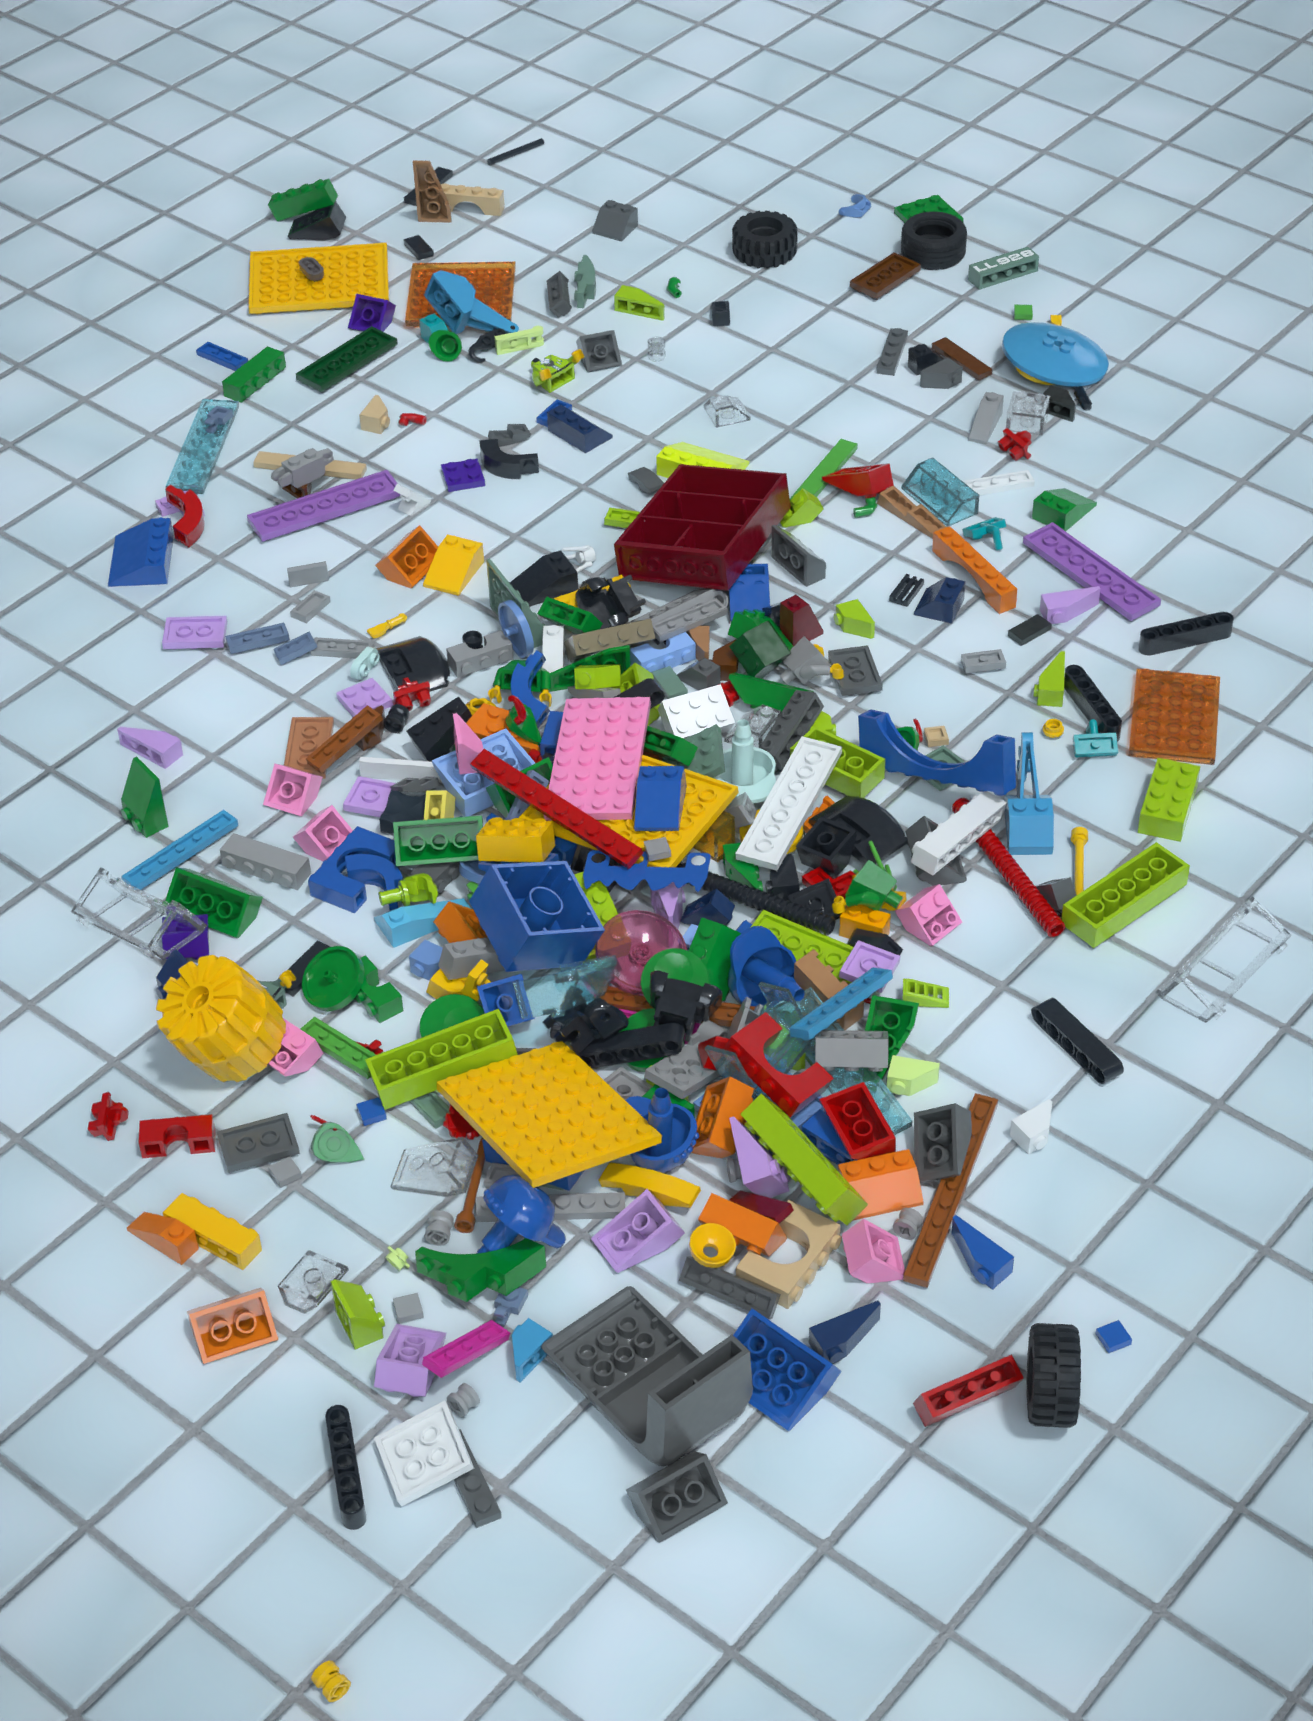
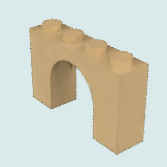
[736,1200,842,1309]

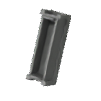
[546,271,572,318]

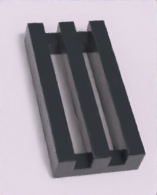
[889,574,924,607]

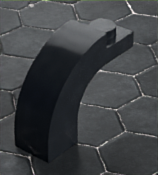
[479,439,539,479]

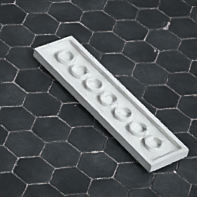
[736,736,842,871]

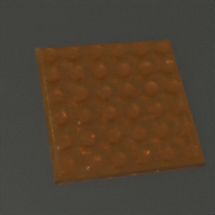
[405,261,516,327]

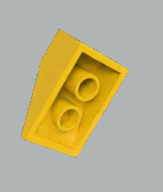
[423,534,484,596]

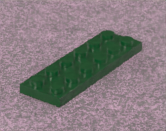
[296,326,398,392]

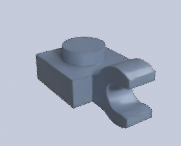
[205,406,233,434]
[494,1287,528,1326]

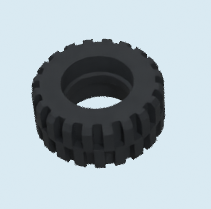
[732,210,798,268]
[1027,1323,1081,1428]

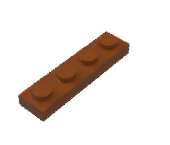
[306,705,383,774]

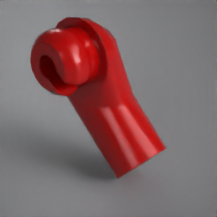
[398,413,427,426]

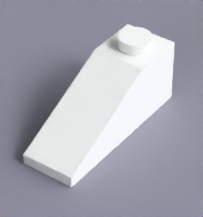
[543,625,565,673]

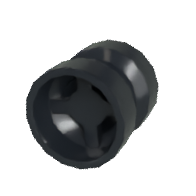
[462,631,483,649]
[383,704,410,733]

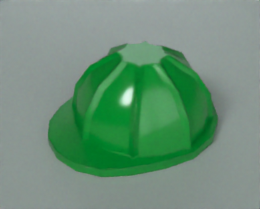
[428,330,462,361]

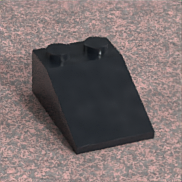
[288,201,346,240]
[510,550,579,607]

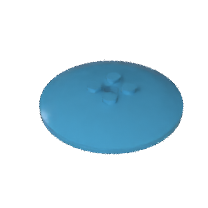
[1002,322,1109,386]

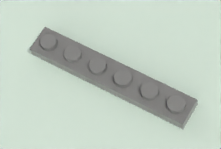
[476,1192,625,1222]

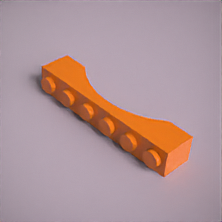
[932,526,1017,614]

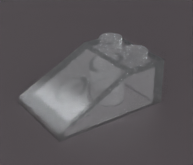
[390,1137,479,1197]

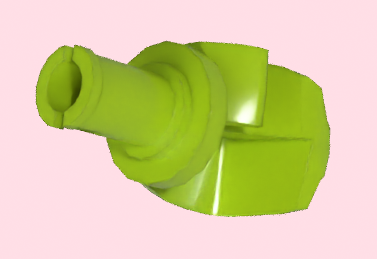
[378,873,438,906]

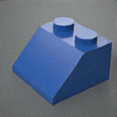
[477,974,535,1027]

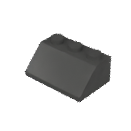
[771,525,826,587]
[905,816,967,886]
[626,1451,728,1543]

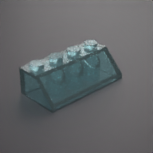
[901,457,980,527]

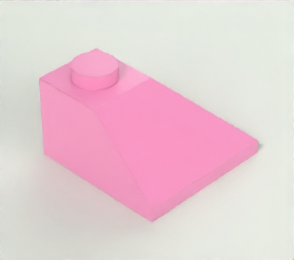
[453,713,488,775]

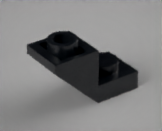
[847,928,903,956]

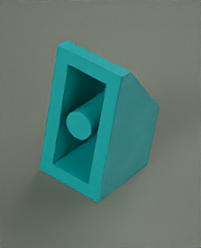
[419,314,448,344]

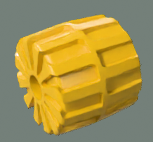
[156,955,286,1082]

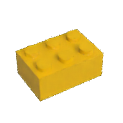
[476,817,555,862]

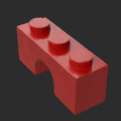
[139,1114,216,1158]

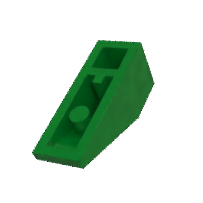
[537,597,603,635]

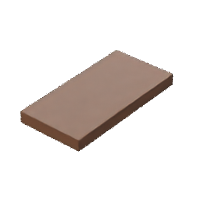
[284,717,334,779]

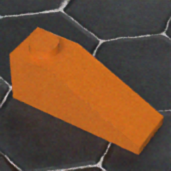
[127,1212,199,1265]

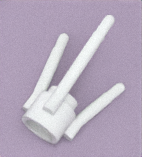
[562,545,596,573]

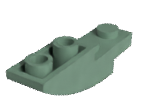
[574,255,596,309]

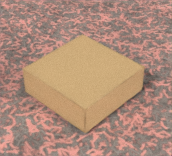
[923,726,949,747]

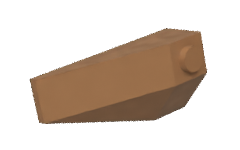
[413,160,452,223]

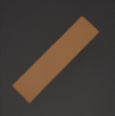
[877,485,946,539]

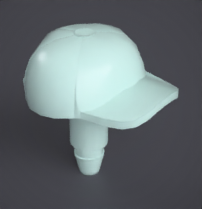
[714,719,776,803]

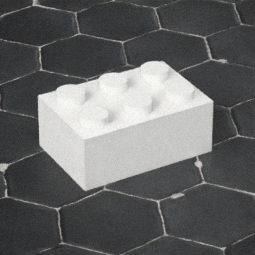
[658,684,735,739]

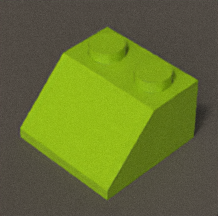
[330,1279,385,1350]

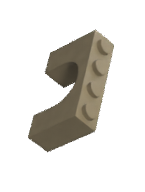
[564,619,656,662]

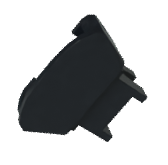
[575,575,646,629]
[650,970,723,1042]
[542,986,629,1055]

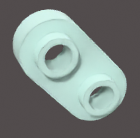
[350,646,380,680]

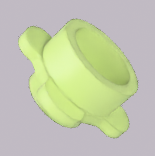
[385,1246,410,1271]

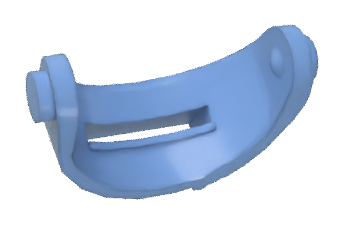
[838,194,871,218]

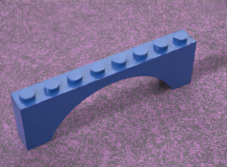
[858,710,1016,796]

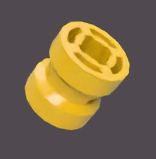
[311,1660,351,1702]

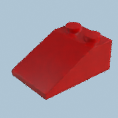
[822,463,894,498]

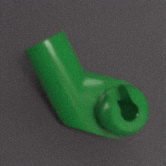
[666,277,682,298]
[853,497,877,518]

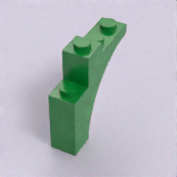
[415,1238,546,1302]

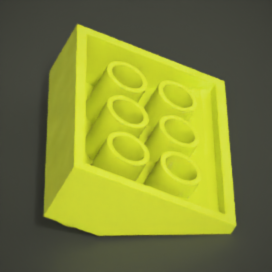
[656,442,749,478]

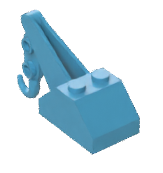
[1004,732,1054,855]

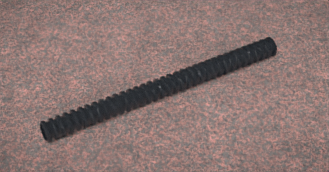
[677,861,836,936]

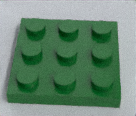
[894,195,964,223]

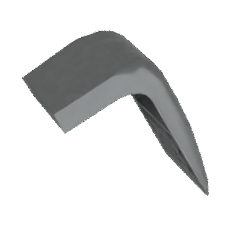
[542,1286,753,1467]

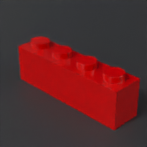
[913,1354,1024,1427]

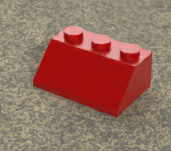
[819,1082,896,1160]

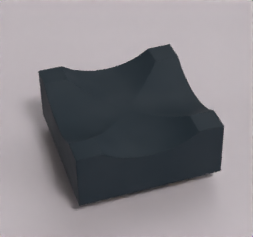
[379,790,426,833]

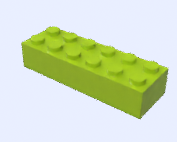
[1061,842,1190,948]
[365,1008,518,1110]
[741,1093,868,1226]

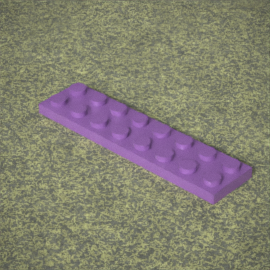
[247,470,400,542]
[1023,522,1161,621]

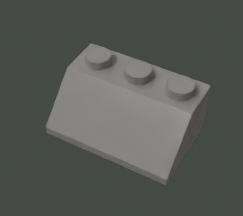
[815,1030,888,1072]

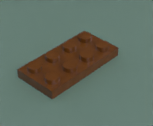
[850,253,921,299]

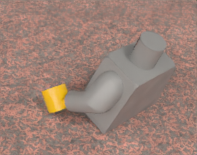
[780,636,844,685]

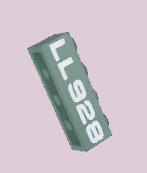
[968,247,1039,290]

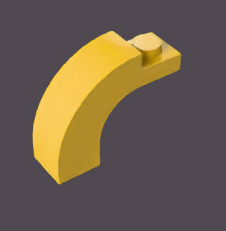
[426,959,491,1001]

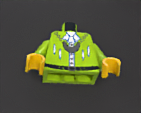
[531,349,584,393]

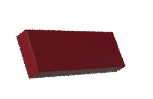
[729,1190,794,1224]

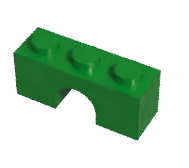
[355,955,404,1023]

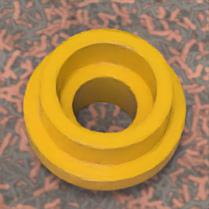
[1043,719,1064,738]

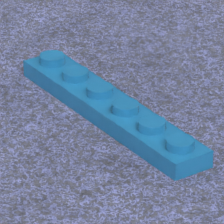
[121,810,239,893]
[789,967,893,1040]

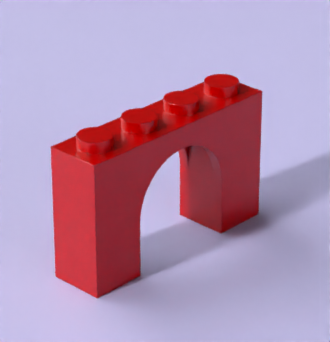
[722,1012,834,1118]

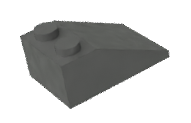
[914,1103,972,1184]

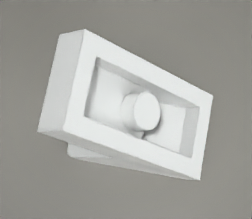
[394,484,431,516]

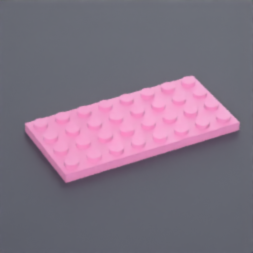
[544,697,651,821]

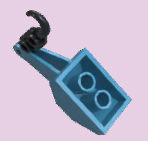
[424,270,519,362]

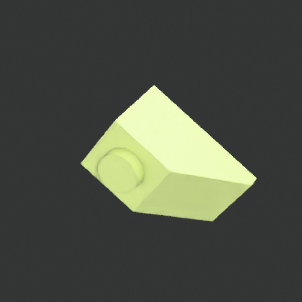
[886,1055,940,1096]

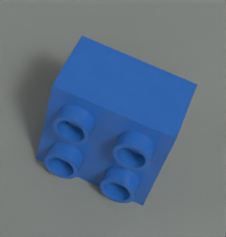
[469,861,605,972]

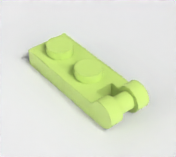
[495,326,544,355]

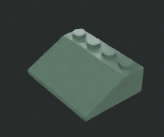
[486,558,545,648]

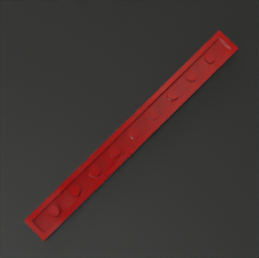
[470,749,643,869]

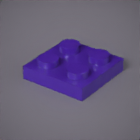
[441,458,485,492]

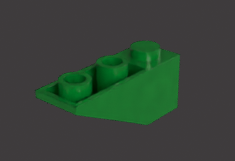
[722,843,763,892]

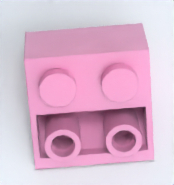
[895,884,962,946]
[268,1018,324,1077]

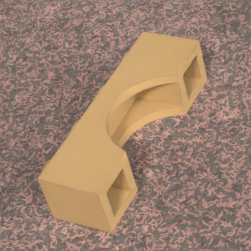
[441,183,505,216]

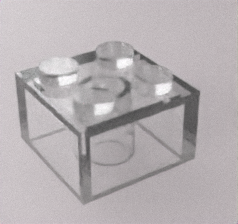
[1006,391,1050,435]

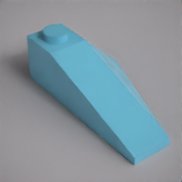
[374,898,471,948]

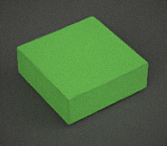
[1014,305,1033,320]

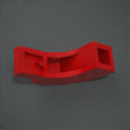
[165,484,204,548]

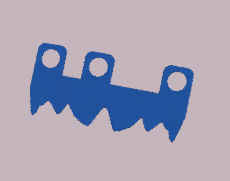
[583,850,711,892]

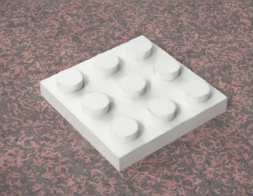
[374,1401,474,1506]

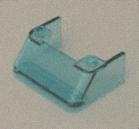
[513,954,618,1019]
[705,982,812,1100]

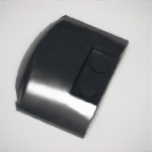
[375,636,450,692]
[809,796,908,864]

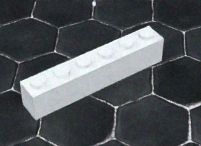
[911,791,1007,875]

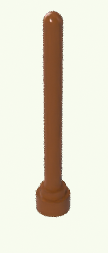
[454,1138,485,1233]

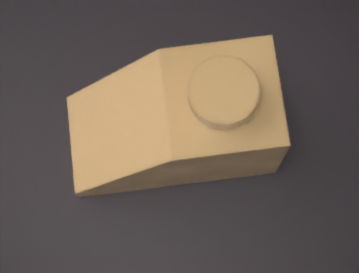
[359,395,390,434]

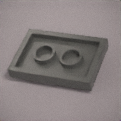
[828,645,883,696]
[217,1113,300,1173]

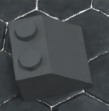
[592,200,638,242]
[576,330,622,372]

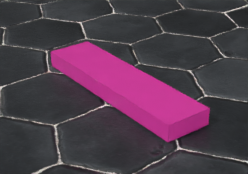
[422,1320,510,1378]

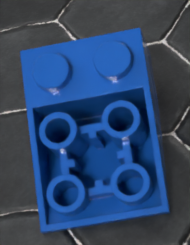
[729,564,770,621]

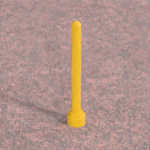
[1071,827,1088,895]

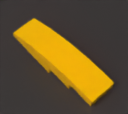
[598,1162,701,1208]

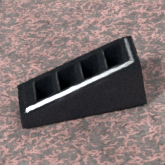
[712,301,730,326]

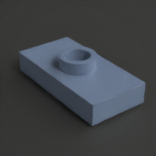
[273,631,318,665]

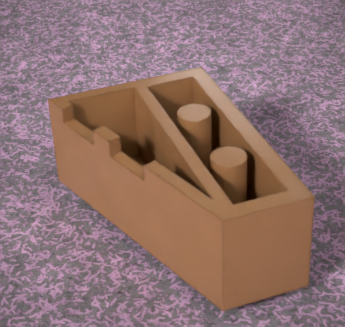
[794,949,864,1030]

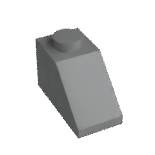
[721,792,757,829]

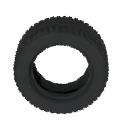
[901,212,967,270]

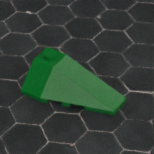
[854,995,919,1087]

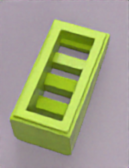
[902,978,949,1008]

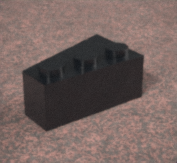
[406,696,472,762]

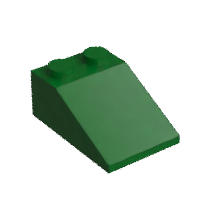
[1032,488,1097,531]
[727,609,794,650]
[121,756,169,838]

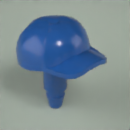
[728,926,805,1008]
[625,1088,699,1173]
[477,1175,566,1253]

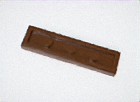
[932,337,993,381]

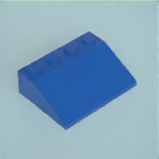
[108,517,174,587]
[733,1308,842,1431]

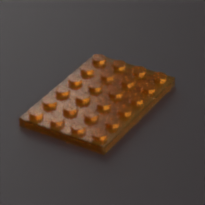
[1128,668,1220,765]

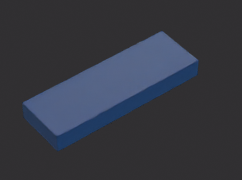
[196,342,248,371]

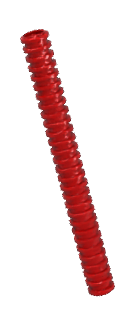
[952,798,1065,937]

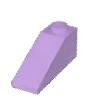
[1040,586,1100,624]
[117,727,183,769]

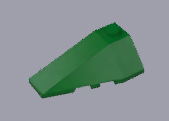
[549,645,630,692]

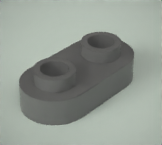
[299,257,324,282]

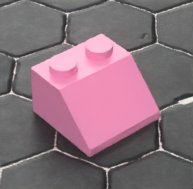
[263,764,323,816]
[293,805,353,861]
[842,1219,905,1284]

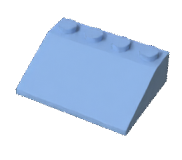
[432,729,535,817]

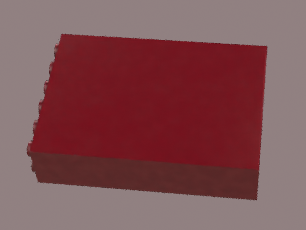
[614,464,791,590]

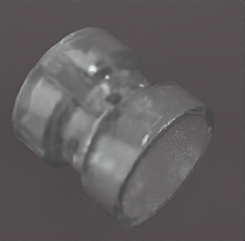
[647,336,666,362]

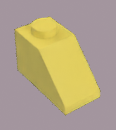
[424,790,456,820]

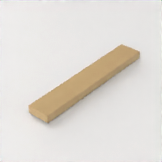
[253,451,367,480]

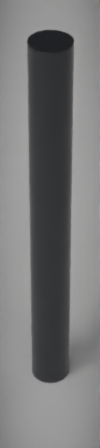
[487,138,544,165]

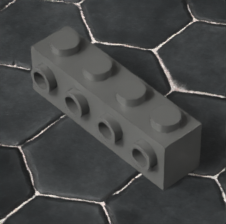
[759,690,824,770]

